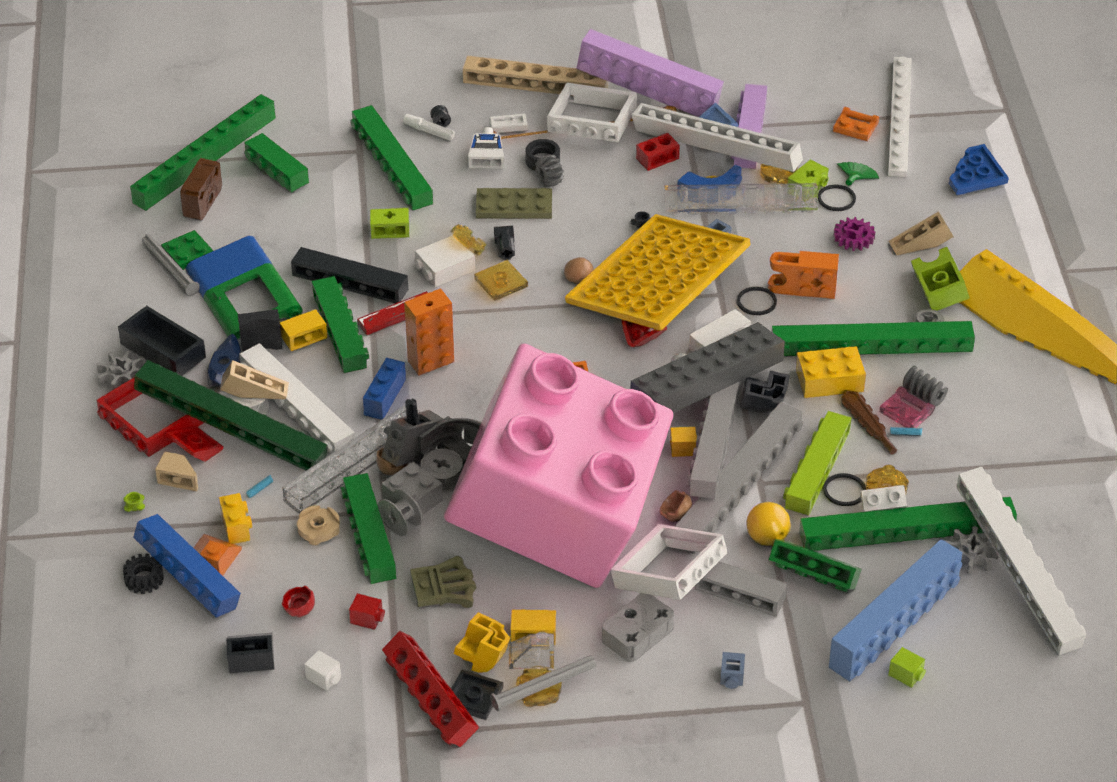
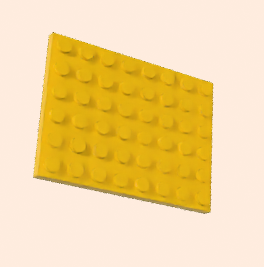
[565,214,751,331]

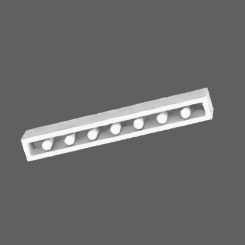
[239,343,356,458]

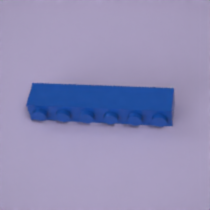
[133,514,241,617]

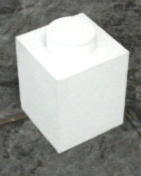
[304,650,341,691]

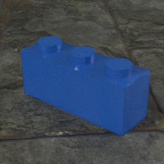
[363,357,406,420]

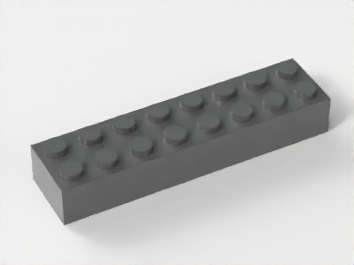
[630,322,785,413]

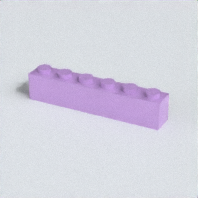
[731,84,767,169]

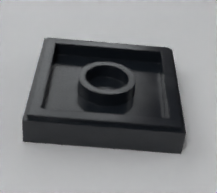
[451,669,504,720]

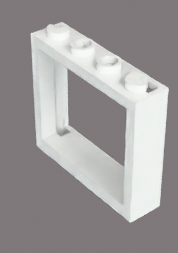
[547,83,637,142]
[611,524,727,600]

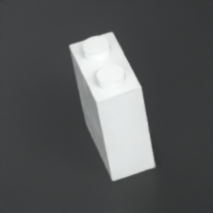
[414,235,476,287]

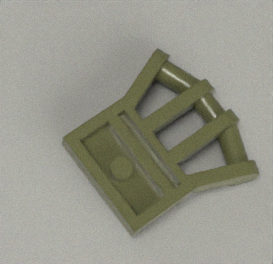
[410,556,477,608]

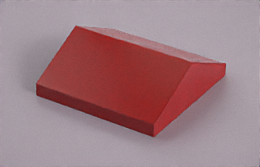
[165,426,224,462]

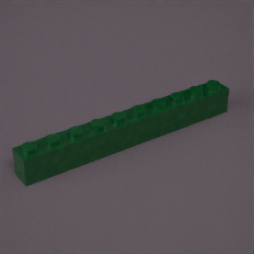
[134,360,328,474]

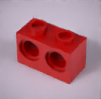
[636,133,680,171]

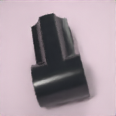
[494,225,515,260]

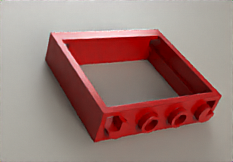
[96,378,204,457]

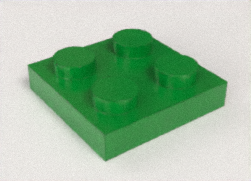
[161,230,213,270]

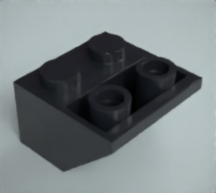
[226,632,275,673]

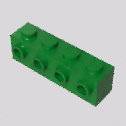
[244,133,309,192]
[768,539,862,592]

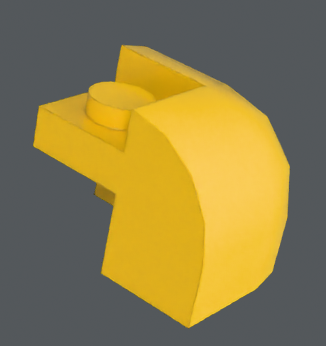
[453,612,511,673]

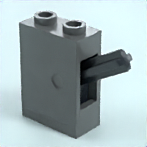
[381,398,443,467]

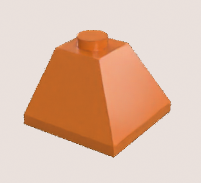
[193,534,242,576]

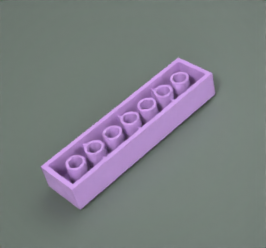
[576,29,724,117]

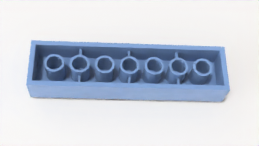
[829,539,963,682]

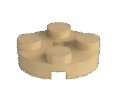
[297,505,340,545]

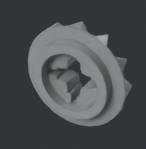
[912,309,944,322]

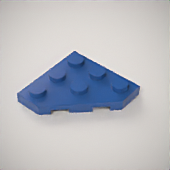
[949,144,1009,195]

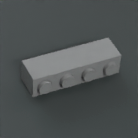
[695,561,787,617]

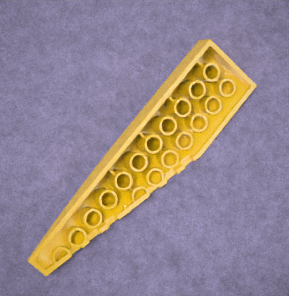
[959,249,1117,384]

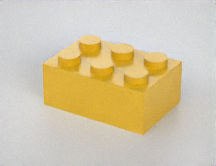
[796,346,866,398]

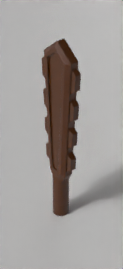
[841,390,897,455]

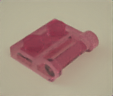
[879,386,935,428]

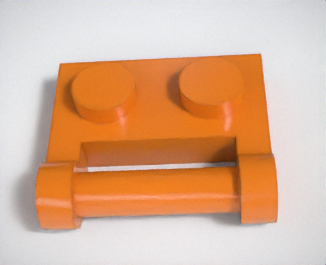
[833,107,880,142]

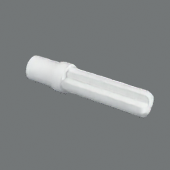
[403,114,455,141]

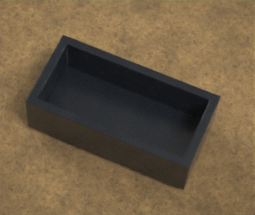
[118,305,206,376]

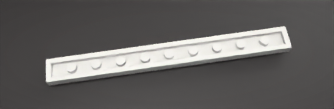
[888,57,912,177]

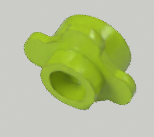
[123,492,145,512]

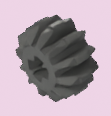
[535,155,564,187]

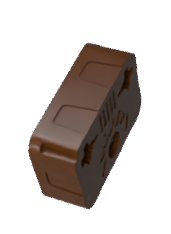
[180,158,222,220]

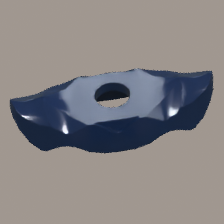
[207,333,241,387]

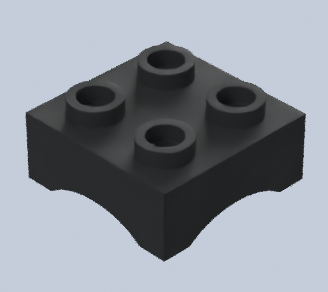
[238,309,283,352]

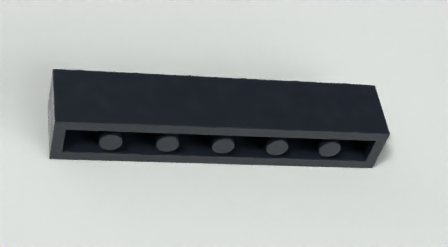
[291,247,409,304]

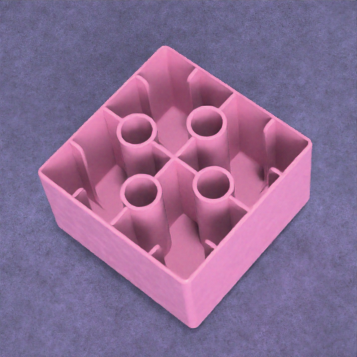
[444,343,673,588]

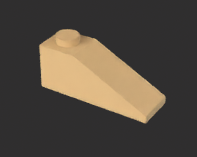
[889,211,954,255]
[220,360,289,399]

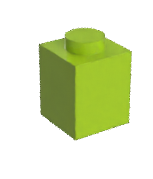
[888,647,926,688]

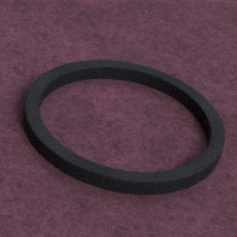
[818,184,856,211]
[737,287,777,315]
[824,473,866,506]

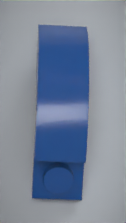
[677,164,742,203]

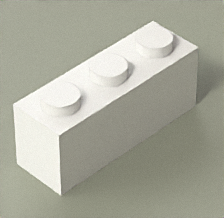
[689,309,751,352]

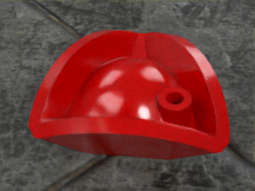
[622,319,667,347]

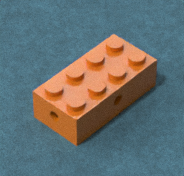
[404,288,454,376]

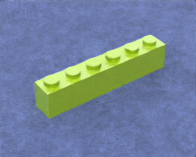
[783,411,852,516]

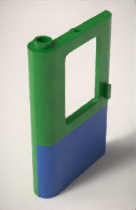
[186,236,303,339]

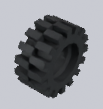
[123,553,164,594]

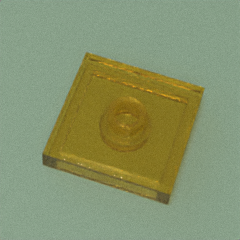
[474,260,528,301]

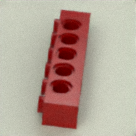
[382,631,480,747]

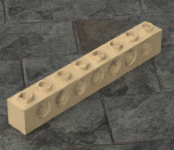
[463,56,608,96]

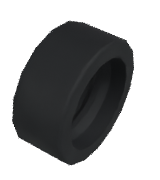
[525,139,560,171]

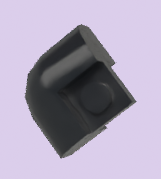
[740,370,790,413]

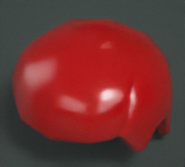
[282,585,315,618]

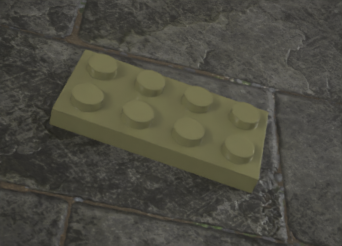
[476,188,552,219]

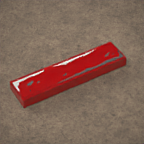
[357,291,428,335]

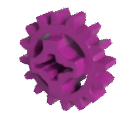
[833,217,876,251]

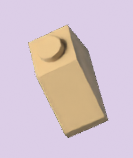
[155,451,199,491]

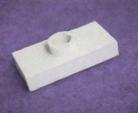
[489,114,528,133]

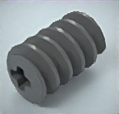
[903,366,948,407]

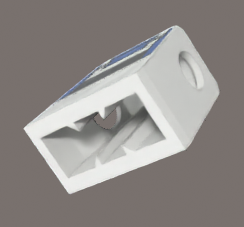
[468,127,504,169]

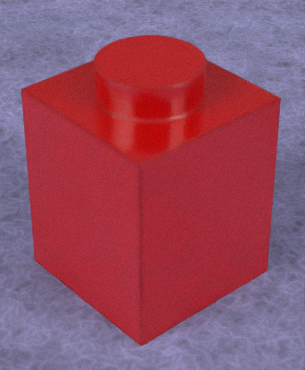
[349,593,385,630]

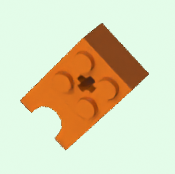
[768,251,839,299]

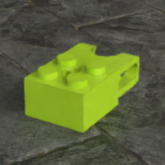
[911,247,970,311]

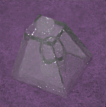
[509,632,554,669]

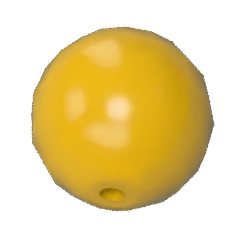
[746,502,791,546]

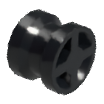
[430,105,451,127]

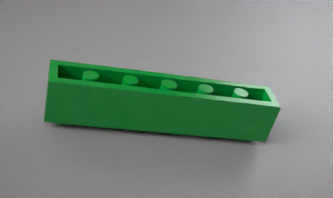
[312,276,369,373]
[340,473,397,584]

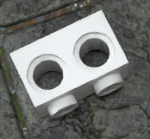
[860,485,907,512]

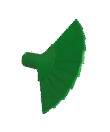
[837,162,879,186]

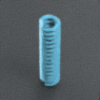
[890,427,923,436]
[246,475,273,498]

